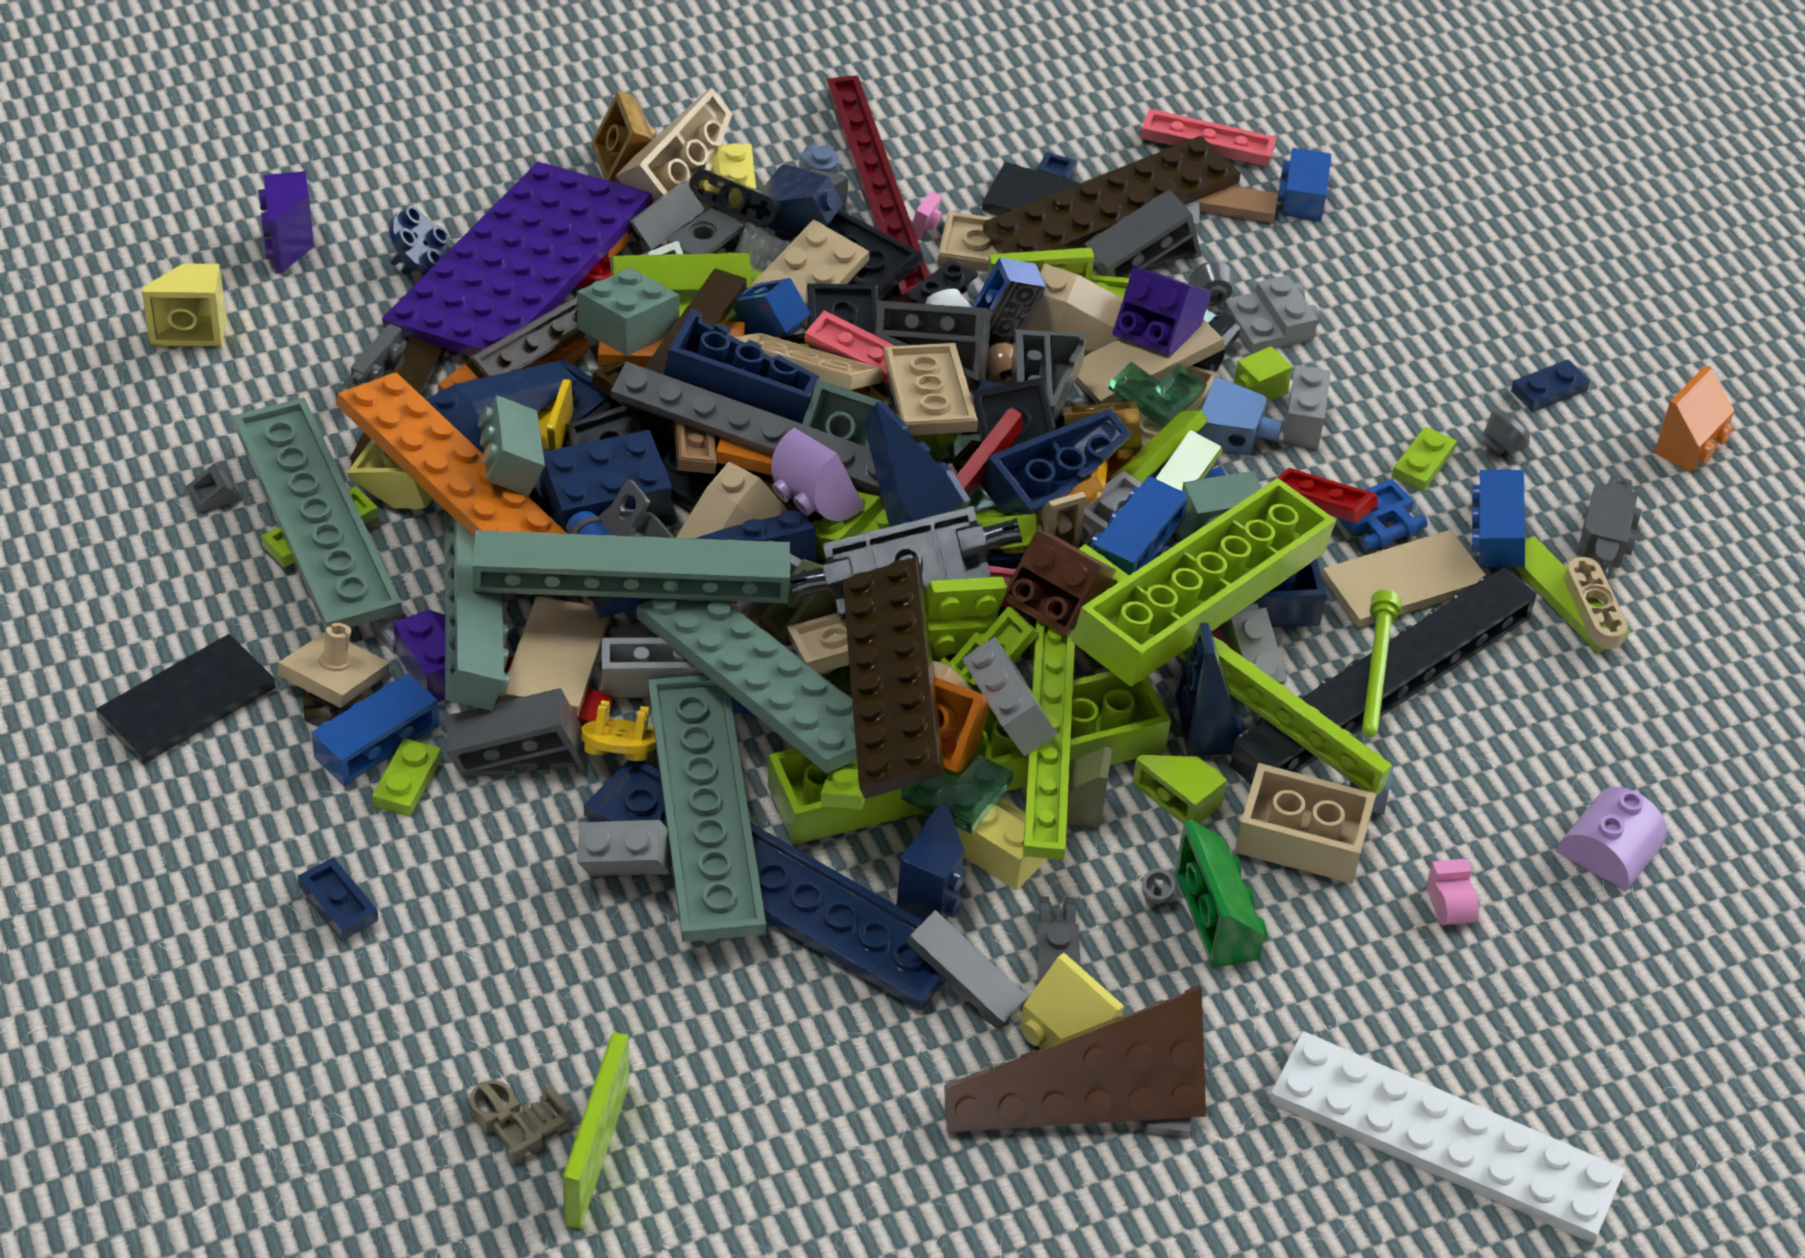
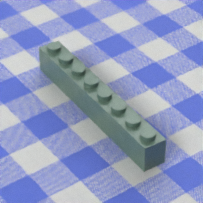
[444,510,509,711]
[473,530,790,603]

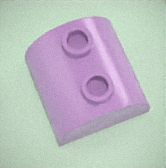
[771,427,865,521]
[1556,787,1667,892]

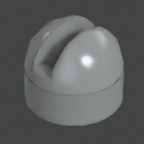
[1142,869,1175,904]

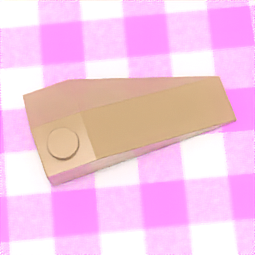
[616,88,732,203]
[676,462,788,538]

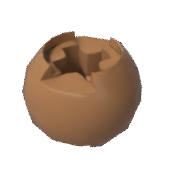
[986,343,1013,385]

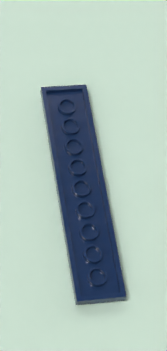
[583,760,946,1011]

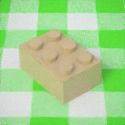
[1235,763,1376,884]

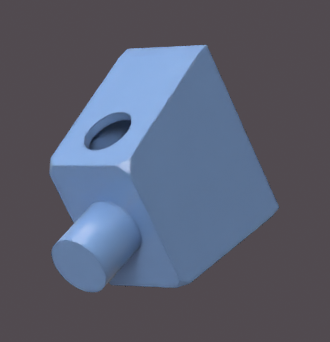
[1197,377,1283,455]

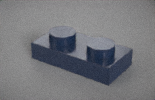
[1511,359,1590,412]
[298,857,379,940]

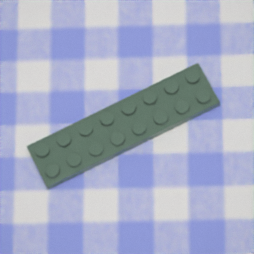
[233,397,402,630]
[637,598,857,774]
[648,675,766,942]

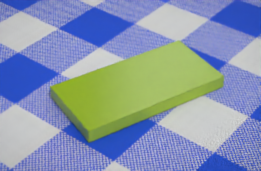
[563,1032,629,1230]

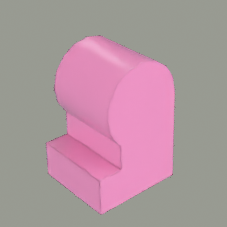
[1426,859,1479,925]

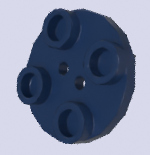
[389,206,449,274]

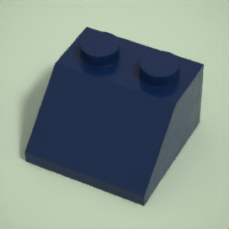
[896,803,966,921]

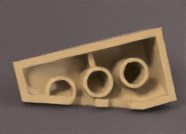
[1022,264,1123,354]

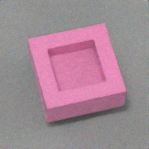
[912,191,942,240]

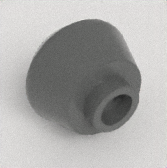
[1188,261,1235,306]
[1483,410,1530,457]

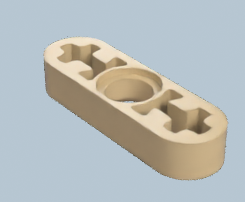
[1564,557,1628,649]

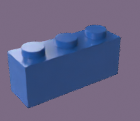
[1472,470,1525,567]
[1090,476,1189,575]
[311,673,439,786]

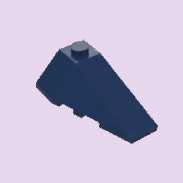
[426,361,577,453]
[864,401,971,527]
[1175,623,1243,756]

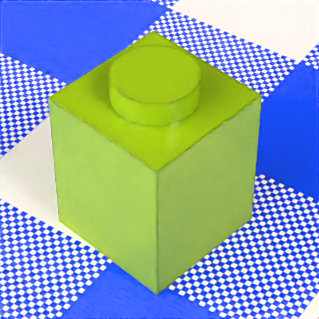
[1234,346,1293,402]

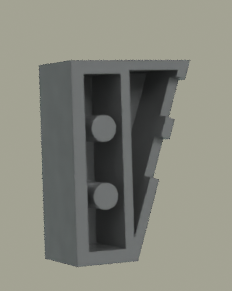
[1085,190,1202,278]
[875,301,991,381]
[1011,329,1087,426]
[446,688,588,776]

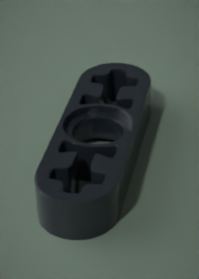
[689,170,783,227]

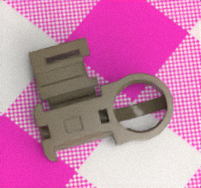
[470,1080,571,1165]

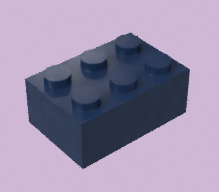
[540,430,672,533]

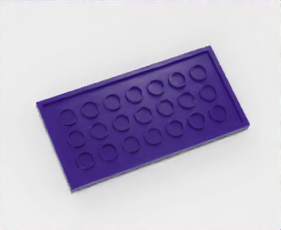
[381,161,653,356]

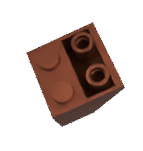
[1003,530,1116,636]

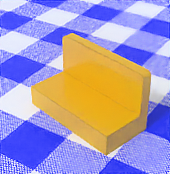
[537,379,574,452]

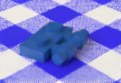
[1336,478,1428,552]

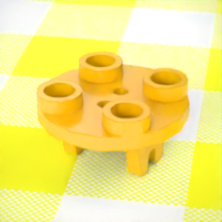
[581,700,656,761]

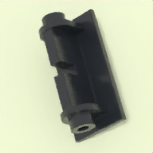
[906,260,978,304]

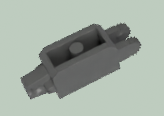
[1577,475,1642,580]

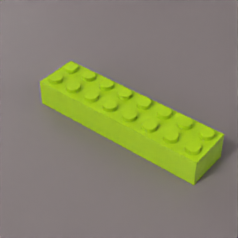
[1072,478,1336,687]

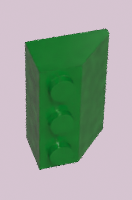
[1174,820,1267,968]

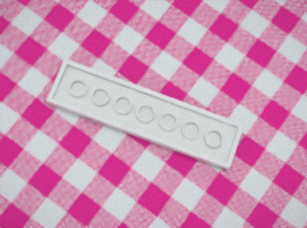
[1269,1031,1625,1244]

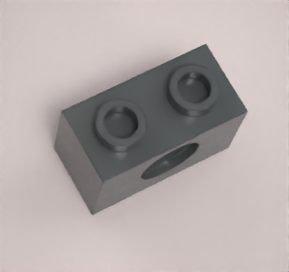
[667,207,744,254]

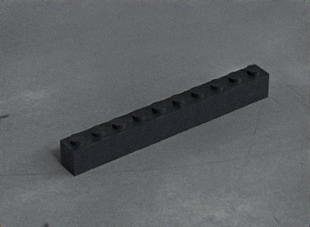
[1230,567,1537,785]

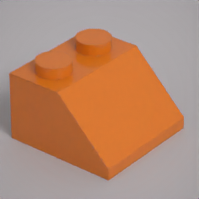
[1654,365,1735,473]

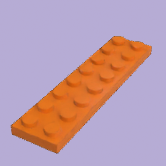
[336,372,567,538]

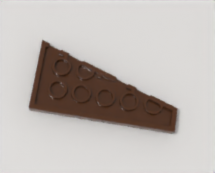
[944,985,1206,1132]

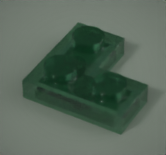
[1108,361,1207,428]
[901,754,1014,834]

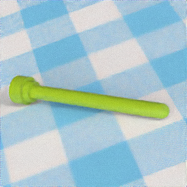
[1362,590,1402,738]

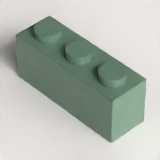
[478,395,545,496]

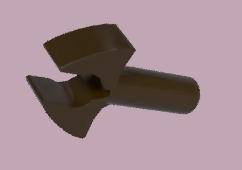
[302,692,371,727]

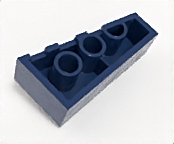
[664,309,820,424]

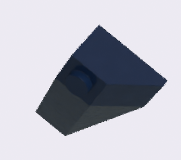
[980,408,1131,514]

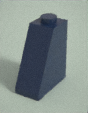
[751,164,843,232]

